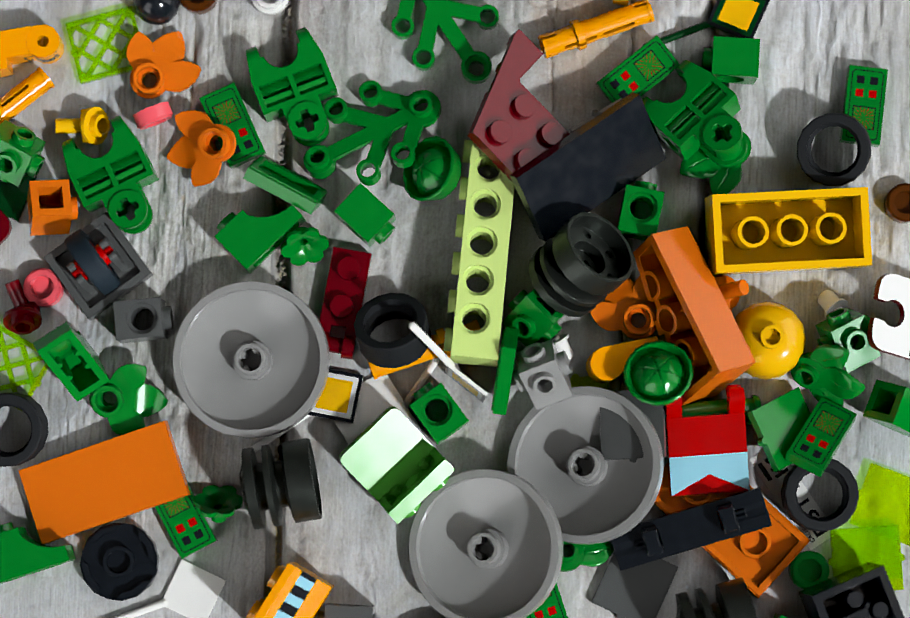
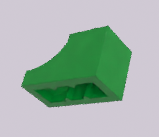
[214,205,306,274]
[33,321,110,402]
[0,522,76,584]

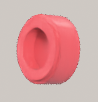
[133,101,173,130]
[23,268,64,308]

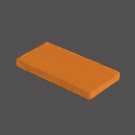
[18,420,191,545]
[654,463,810,598]

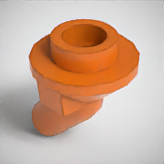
[714,275,749,310]

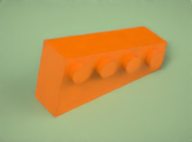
[633,226,756,405]

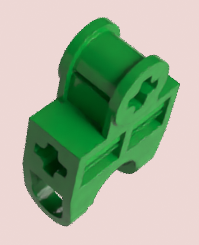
[246,27,338,147]
[642,60,747,167]
[62,115,159,234]

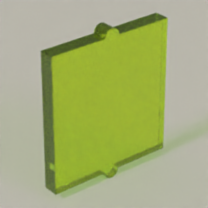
[849,463,910,546]
[828,525,905,590]

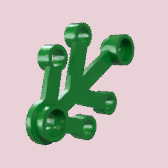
[391,0,499,84]
[303,80,441,186]

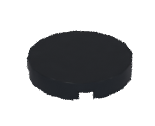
[80,523,159,601]

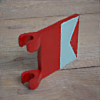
[665,384,750,496]

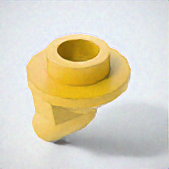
[55,106,110,145]

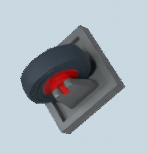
[44,212,153,320]

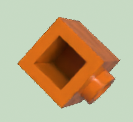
[27,179,78,236]

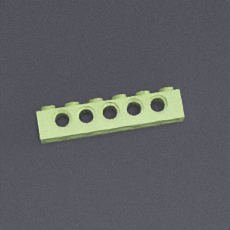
[444,140,515,367]

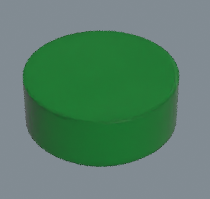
[788,551,830,589]

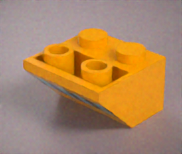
[246,561,334,618]

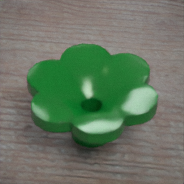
[280,226,329,266]
[193,485,243,523]

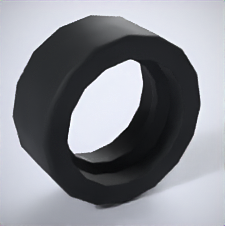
[797,113,871,186]
[354,293,431,368]
[0,392,49,467]
[781,459,859,532]

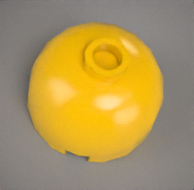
[735,301,806,380]

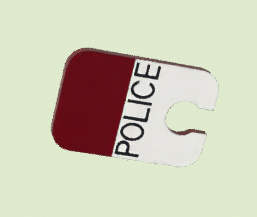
[867,274,910,360]

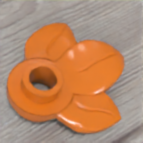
[126,31,201,99]
[167,110,236,186]
[590,276,656,340]

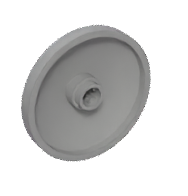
[173,281,330,438]
[507,386,664,545]
[409,469,563,618]

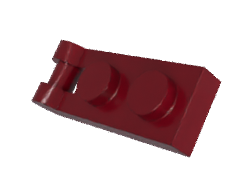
[320,247,372,360]

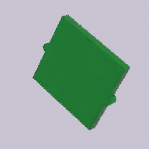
[747,387,811,472]

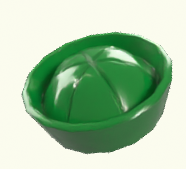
[402,136,462,201]
[623,341,693,406]

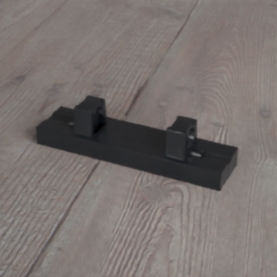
[611,487,772,571]

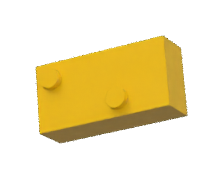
[704,187,872,275]

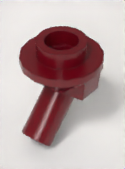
[3,279,42,335]

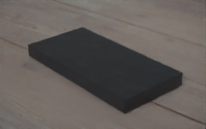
[510,92,666,242]

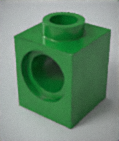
[702,36,760,85]
[617,181,665,241]
[334,183,396,247]
[409,382,469,445]

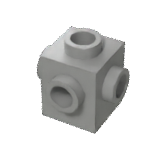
[513,339,573,410]

